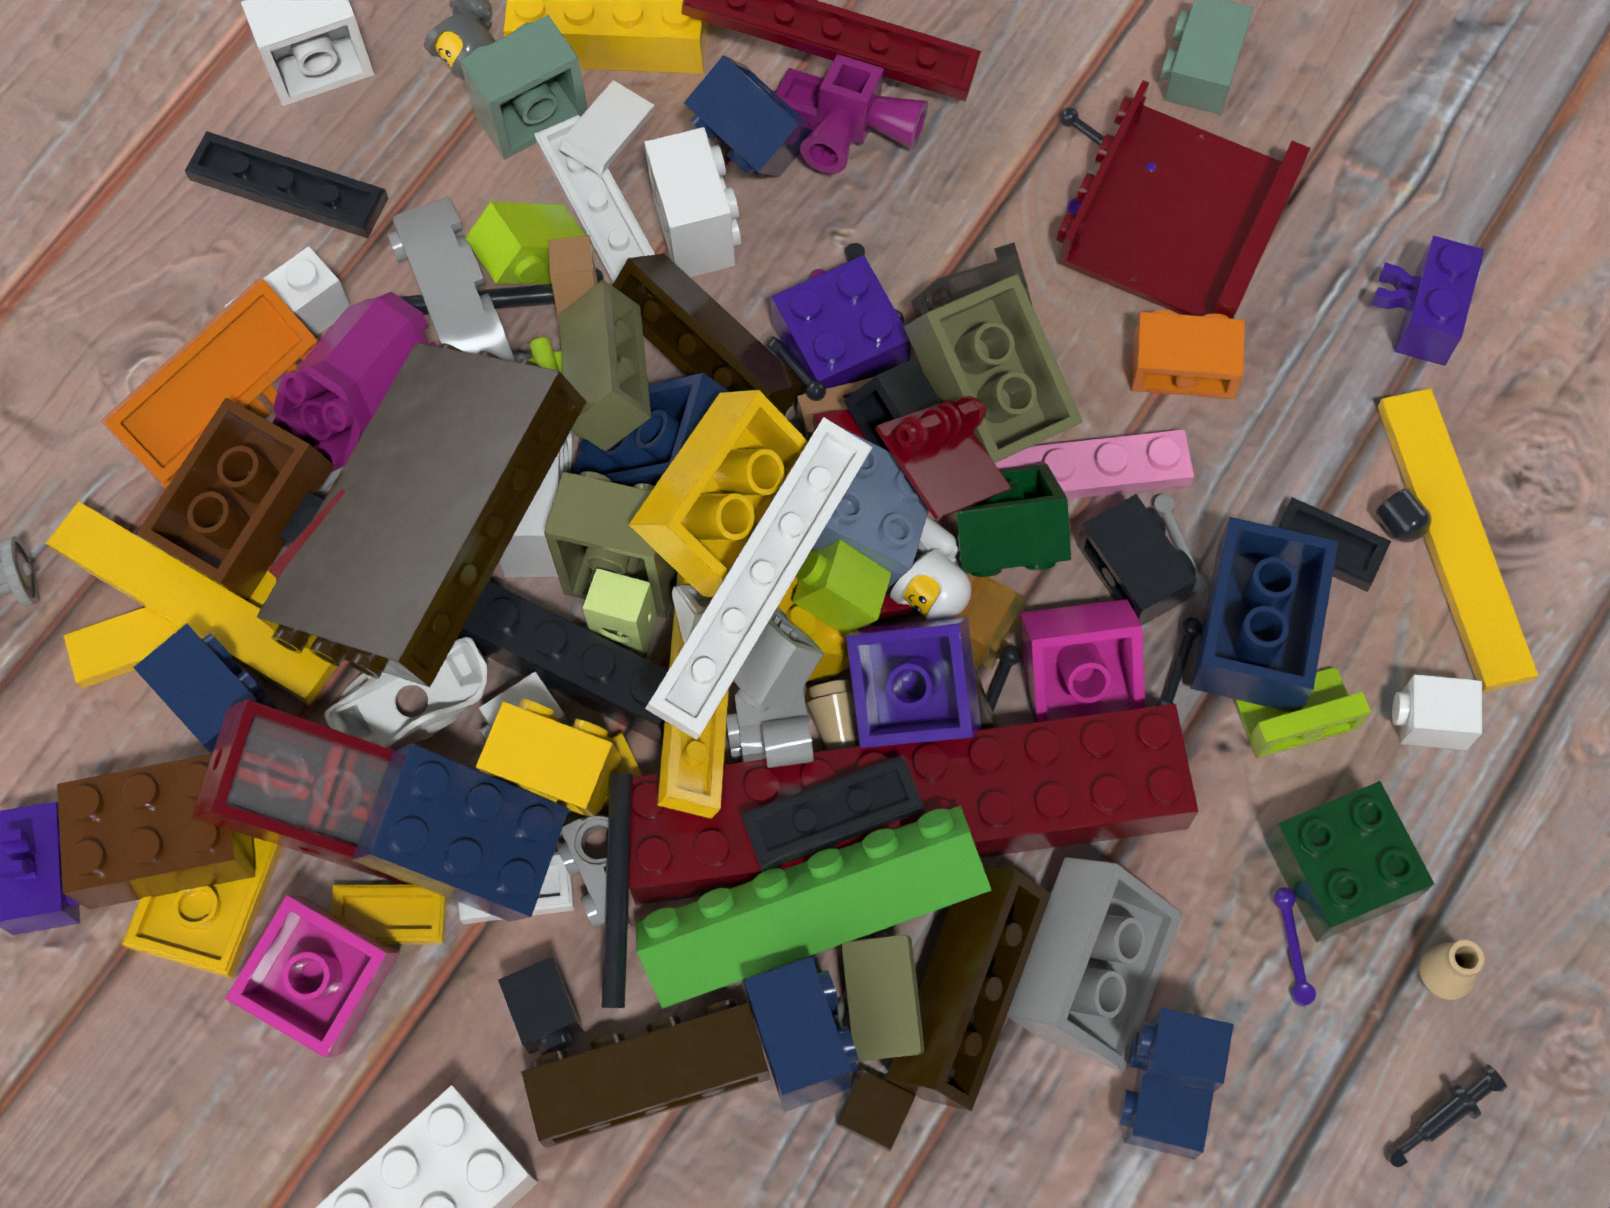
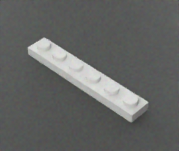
[645,417,872,740]

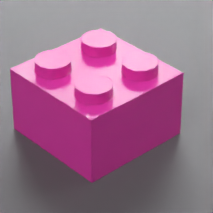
[225,895,400,1058]

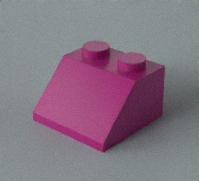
[1020,599,1146,723]

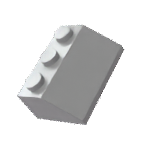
[1007,857,1182,1072]

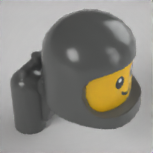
[424,0,495,79]

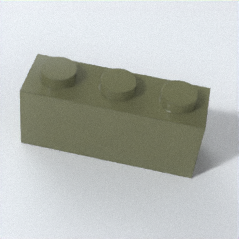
[559,279,651,451]

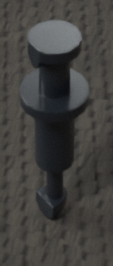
[1388,1064,1507,1167]

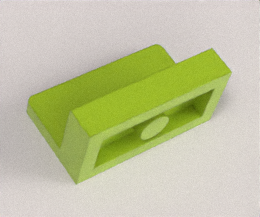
[1234,668,1371,759]

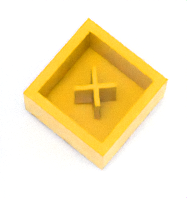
[476,698,622,818]

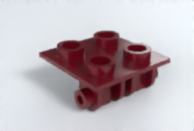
[875,396,1011,520]

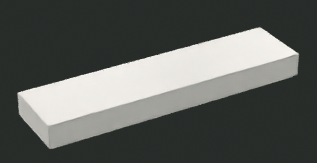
[534,115,655,285]

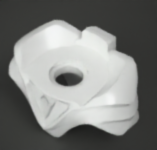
[325,637,487,750]

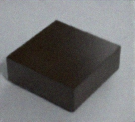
[837,1070,916,1152]

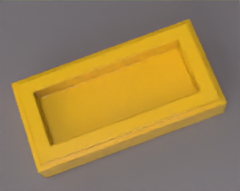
[331,885,448,944]

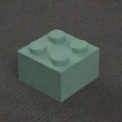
[460,15,588,160]

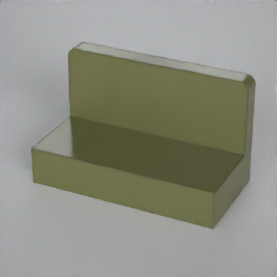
[842,935,924,1062]

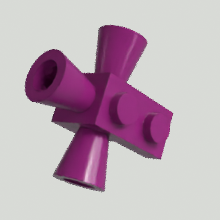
[776,54,928,174]

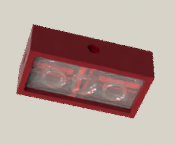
[192,699,413,885]

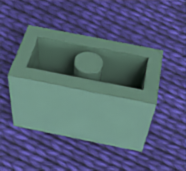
[1160,0,1254,115]

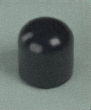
[1375,488,1432,543]

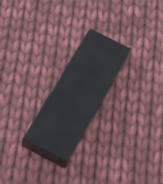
[741,755,924,872]

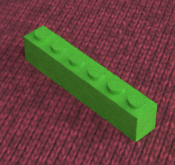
[636,806,991,1009]

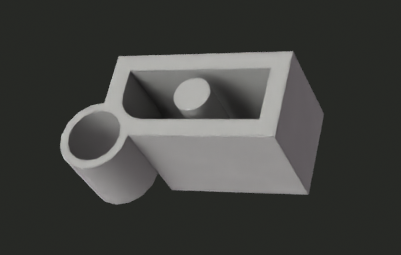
[726,688,814,768]

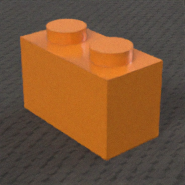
[1131,310,1245,399]

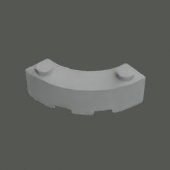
[387,196,515,362]

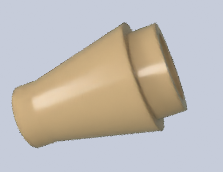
[806,679,860,751]
[1420,940,1485,1000]

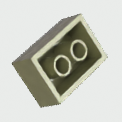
[904,274,1083,463]
[544,471,678,618]

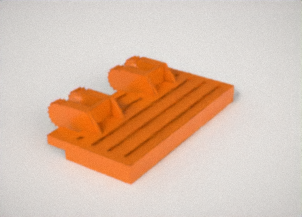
[100,278,318,489]

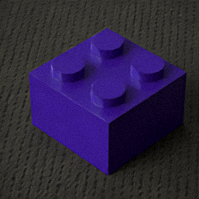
[771,255,911,389]
[846,616,981,748]

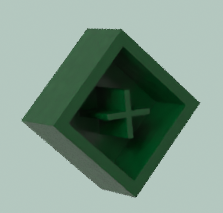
[945,463,1071,577]
[1265,781,1435,943]

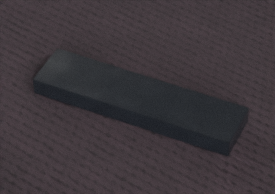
[185,131,389,239]

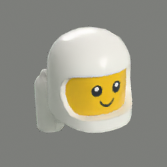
[890,516,972,620]

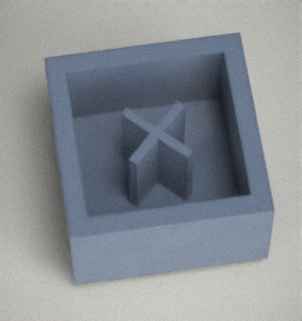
[810,428,929,589]

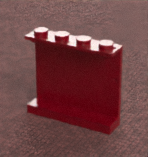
[1056,80,1311,319]

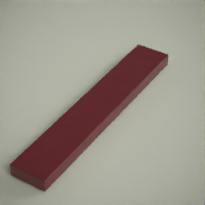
[682,0,981,102]

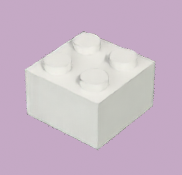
[241,0,375,106]
[644,127,741,277]

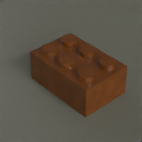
[137,397,335,601]
[57,753,255,909]

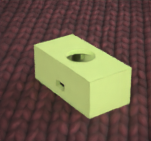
[583,568,658,659]

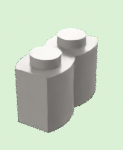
[733,606,824,712]

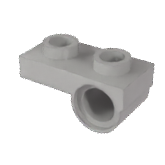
[557,816,632,929]

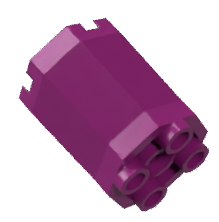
[273,292,436,472]

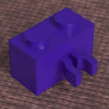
[1371,235,1484,366]
[0,801,81,935]

